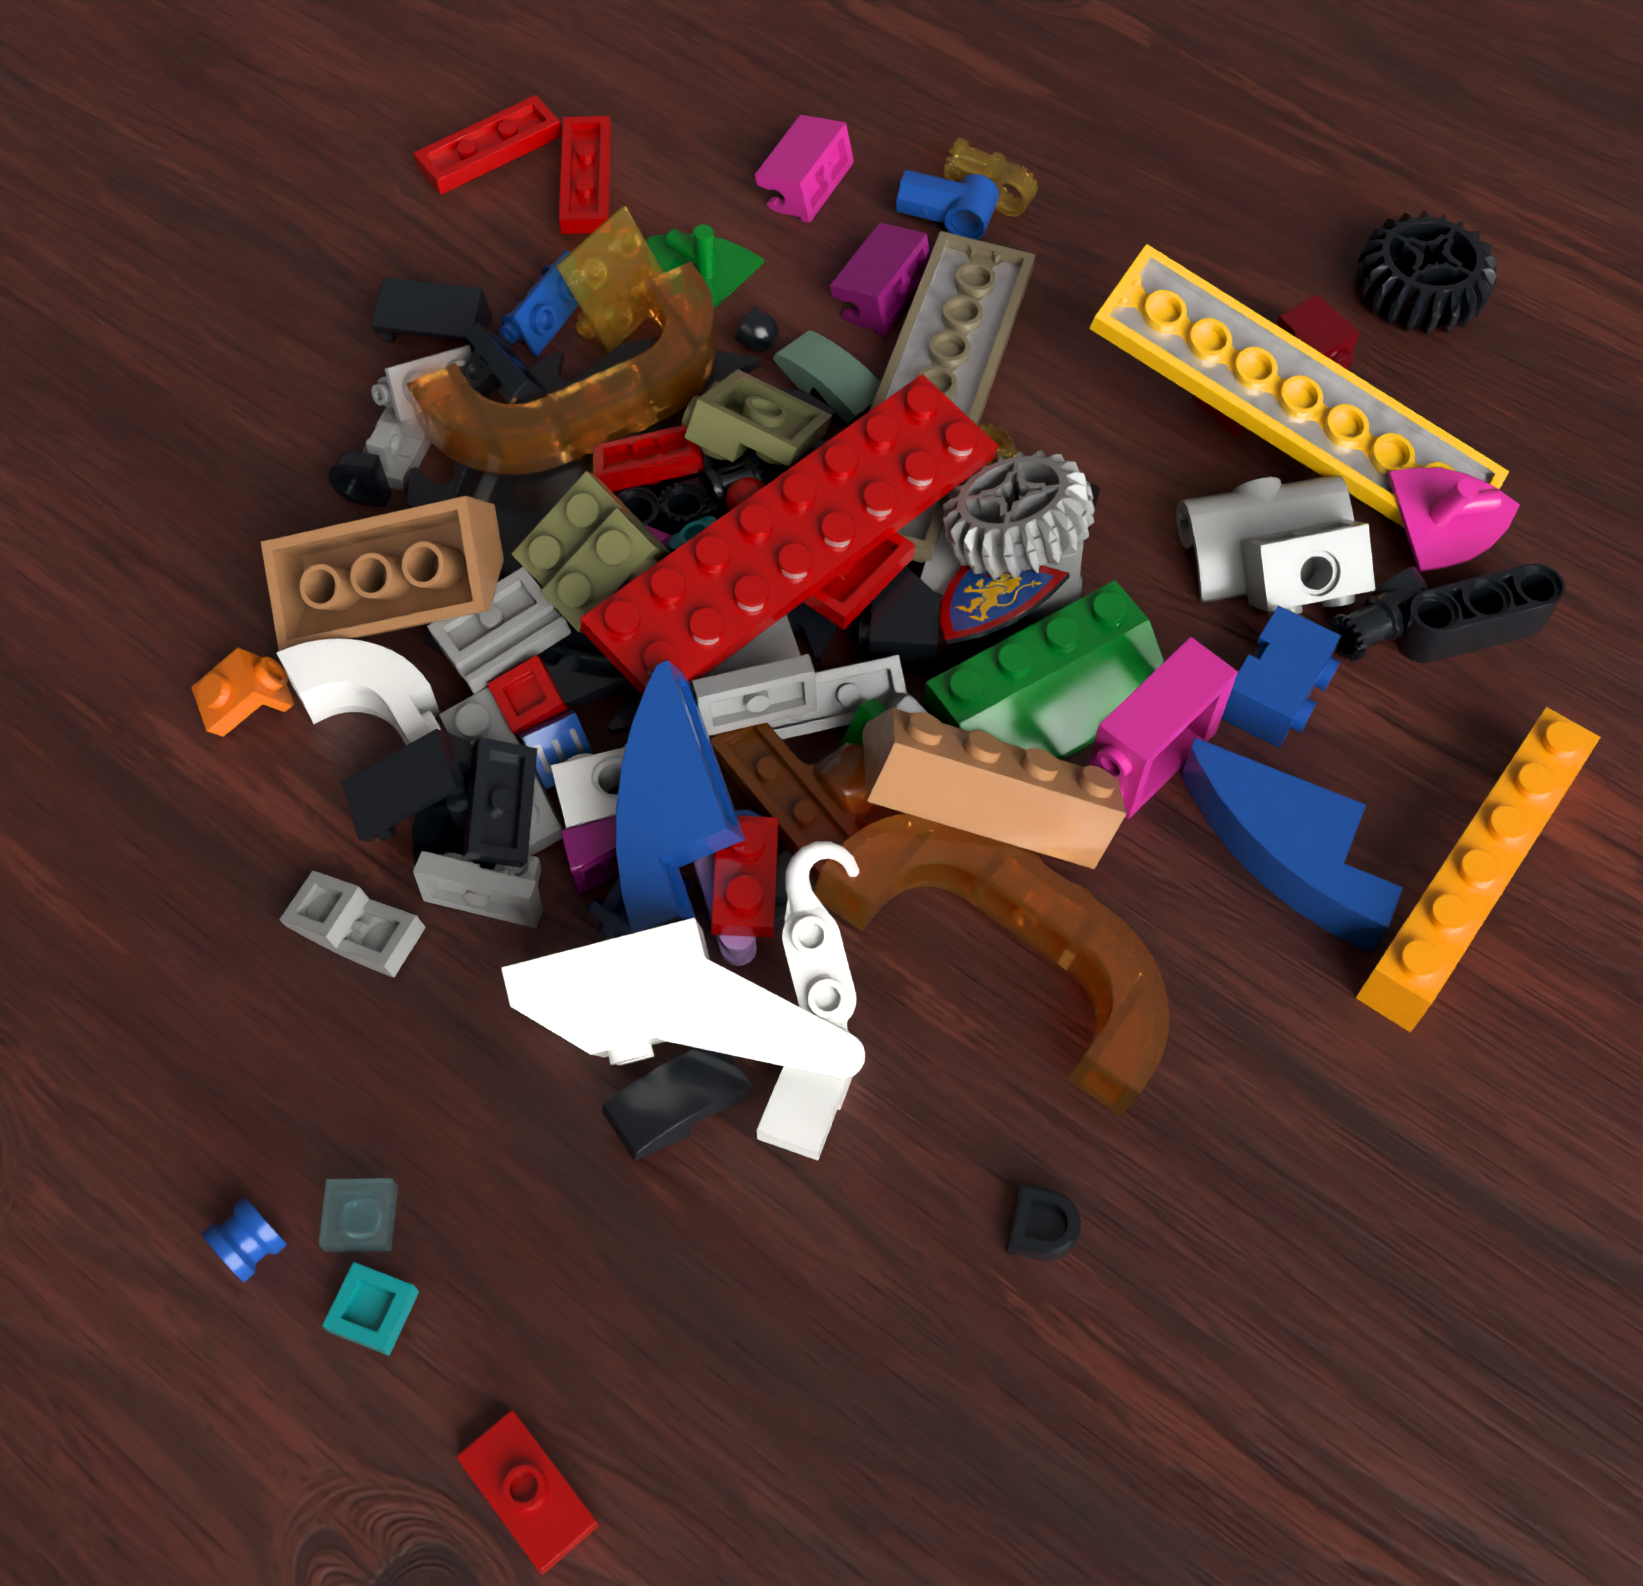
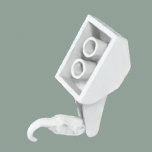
[501,841,865,1079]

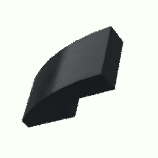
[602,1048,752,1161]

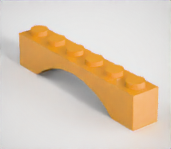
[1356,707,1601,1032]

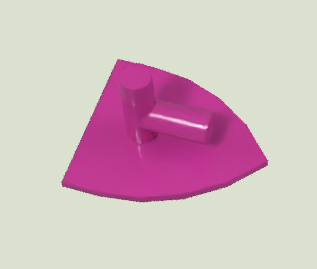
[1387,468,1520,572]

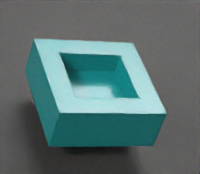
[322,1262,419,1356]

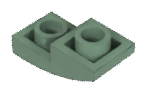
[772,330,881,426]

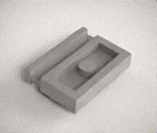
[427,567,571,694]

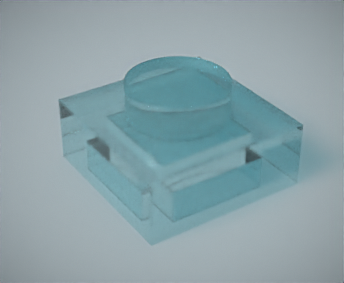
[319,1178,398,1252]

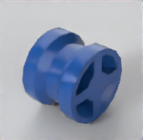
[201,1196,287,1283]

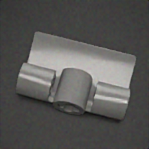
[1176,476,1354,602]

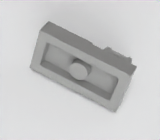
[362,407,448,492]
[413,851,544,929]

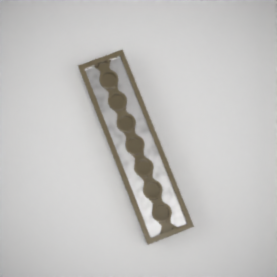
[870,231,1036,564]

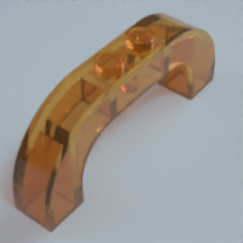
[406,262,716,474]
[814,813,1169,1117]

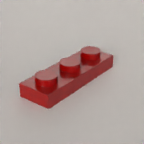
[413,95,562,195]
[559,116,612,234]

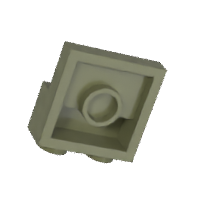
[682,369,832,467]
[512,471,671,633]

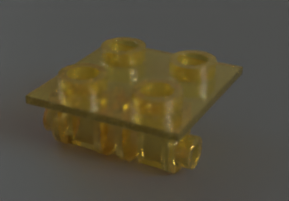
[556,206,674,352]

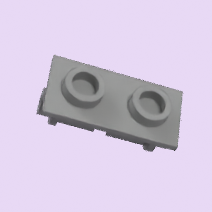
[371,345,481,421]

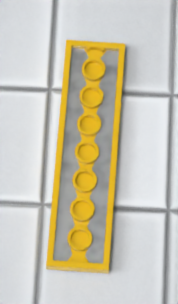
[1089,244,1509,528]

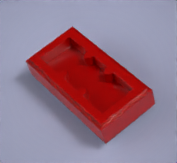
[593,425,705,492]
[456,1410,600,1575]

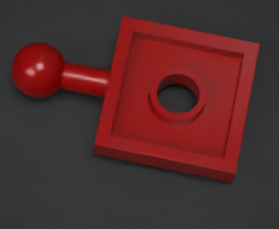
[726,477,915,630]

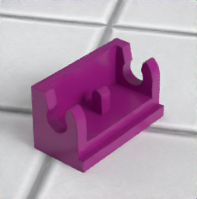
[830,222,930,337]

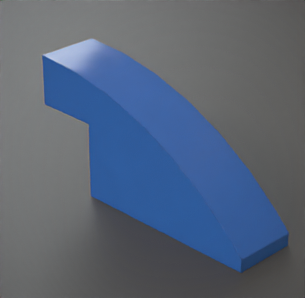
[616,660,745,934]
[1181,738,1403,953]

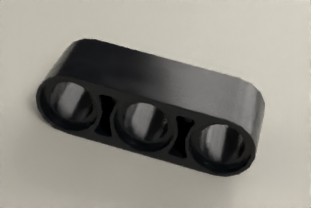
[1395,563,1565,663]

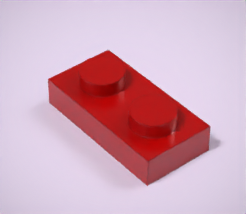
[711,815,778,938]

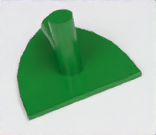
[647,224,764,320]

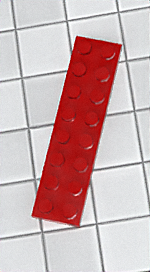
[580,374,999,696]

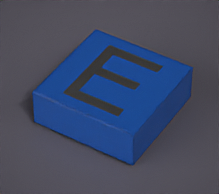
[519,710,593,789]

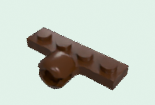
[710,722,904,926]

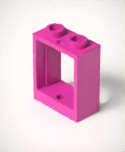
[1089,637,1238,820]

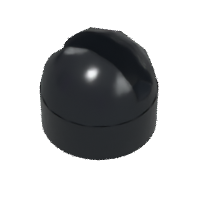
[735,306,779,353]

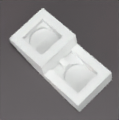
[756,1066,853,1160]

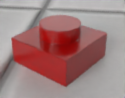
[487,655,569,738]

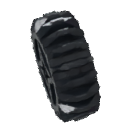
[1356,211,1498,335]

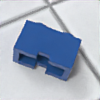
[1221,605,1341,748]

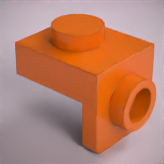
[191,647,294,737]

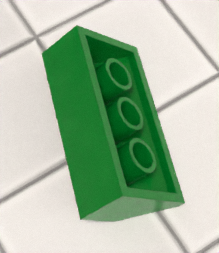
[924,580,1164,760]

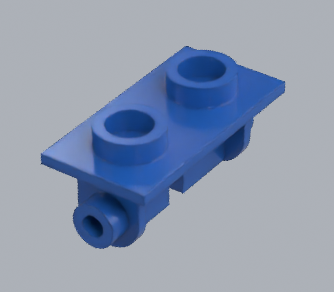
[499,250,591,356]

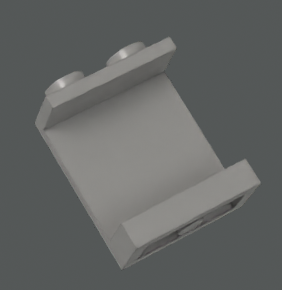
[691,615,818,736]

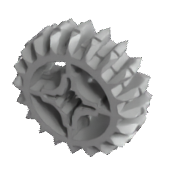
[943,450,1095,579]

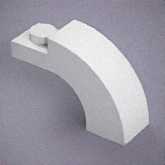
[277,639,441,745]

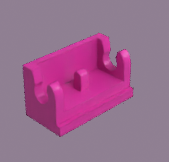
[755,114,854,223]

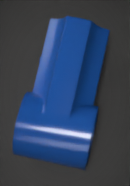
[896,170,1000,240]

